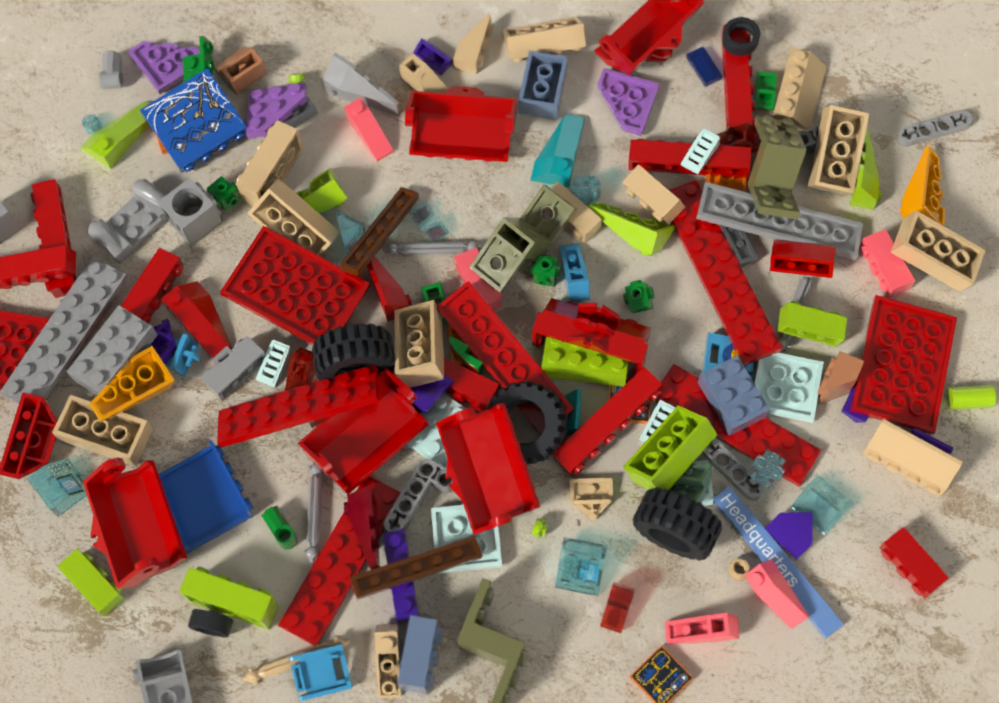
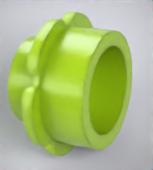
[288,73,307,84]
[531,518,548,539]

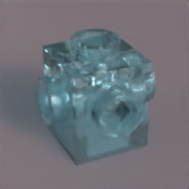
[570,172,601,206]
[750,449,786,488]

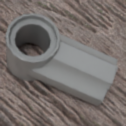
[99,50,123,89]

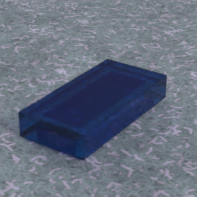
[686,46,723,87]

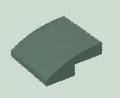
[670,463,713,503]

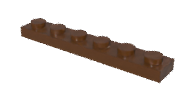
[340,187,419,276]
[350,536,483,600]

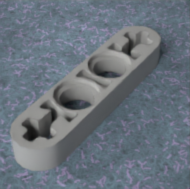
[897,111,972,147]
[701,438,764,501]

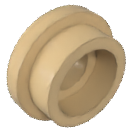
[728,558,751,581]

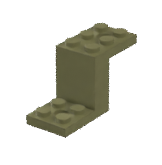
[748,116,807,220]
[469,184,577,292]
[457,578,528,703]

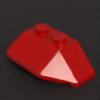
[0,392,57,480]

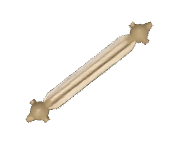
[242,635,350,685]

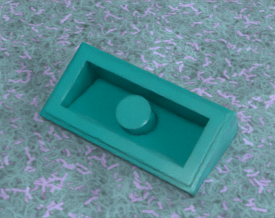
[565,389,582,435]

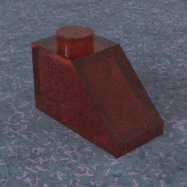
[716,123,761,153]
[285,348,316,391]

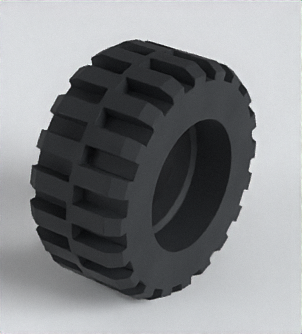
[312,323,395,381]
[485,381,568,464]
[633,487,722,561]

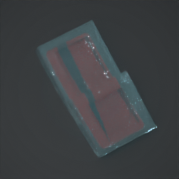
[409,201,449,242]

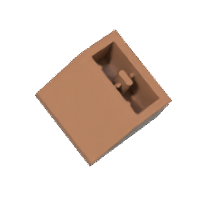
[215,46,267,95]
[817,351,864,404]

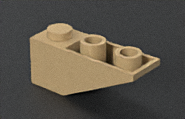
[454,14,494,74]
[399,53,448,93]
[375,624,401,698]

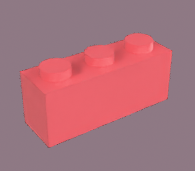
[860,229,915,298]
[454,247,504,310]

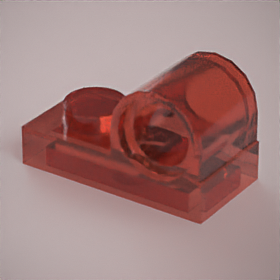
[600,582,635,633]

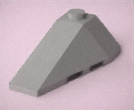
[323,52,401,115]

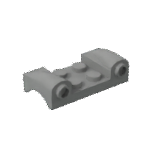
[88,179,166,264]
[133,649,192,703]

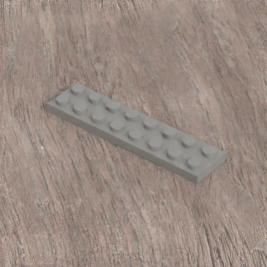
[696,182,863,260]
[0,257,128,412]

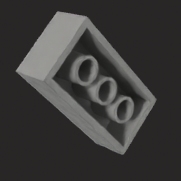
[67,305,158,395]

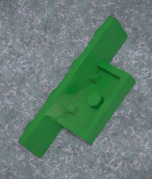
[183,36,215,82]

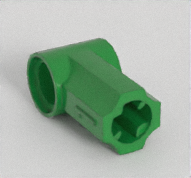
[261,506,298,550]

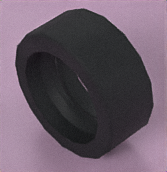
[722,17,760,56]
[188,609,233,638]

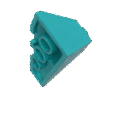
[531,114,585,188]

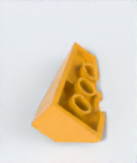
[900,146,945,226]
[89,346,175,422]

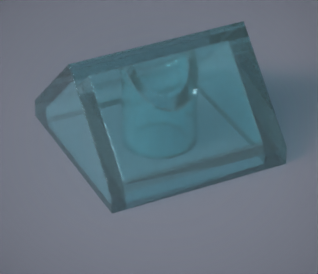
[336,211,366,254]
[791,475,852,535]

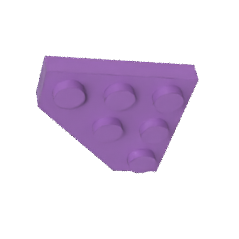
[128,41,200,94]
[597,68,660,136]
[246,82,307,139]

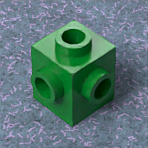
[206,176,242,212]
[530,254,561,287]
[623,280,655,314]

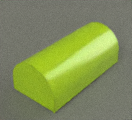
[947,385,996,410]

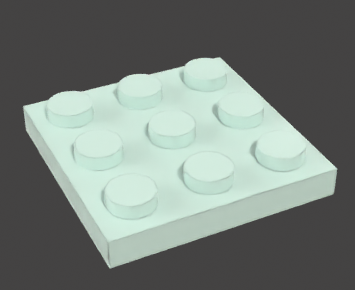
[754,353,824,423]
[406,394,467,468]
[431,505,502,574]

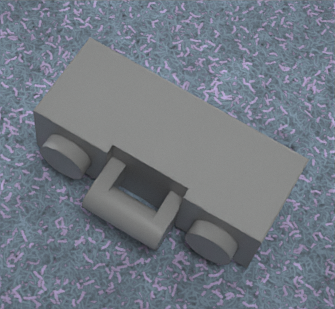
[201,336,266,401]

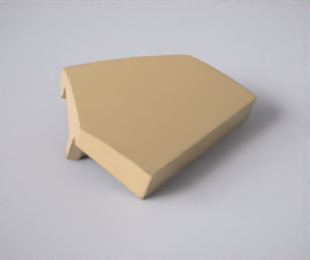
[569,478,613,522]

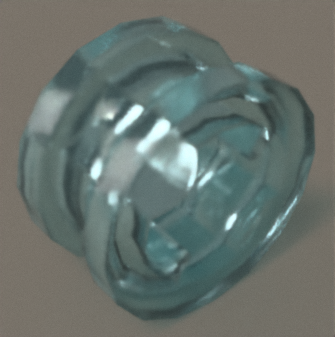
[82,114,102,134]

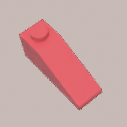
[344,97,394,162]
[744,559,810,629]
[665,613,740,644]

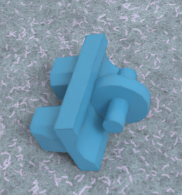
[165,334,201,377]

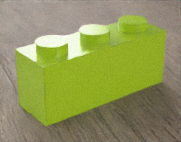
[777,302,847,347]
[57,548,125,617]

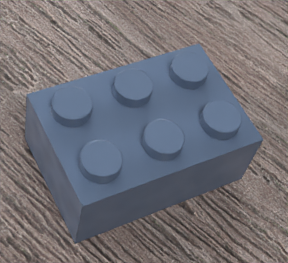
[518,51,568,119]
[697,356,770,436]
[397,615,443,695]

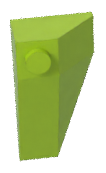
[80,101,149,169]
[849,127,882,210]
[296,168,347,213]
[587,201,675,256]

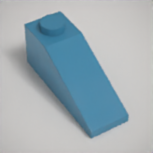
[559,244,590,302]

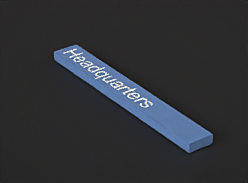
[713,486,844,639]

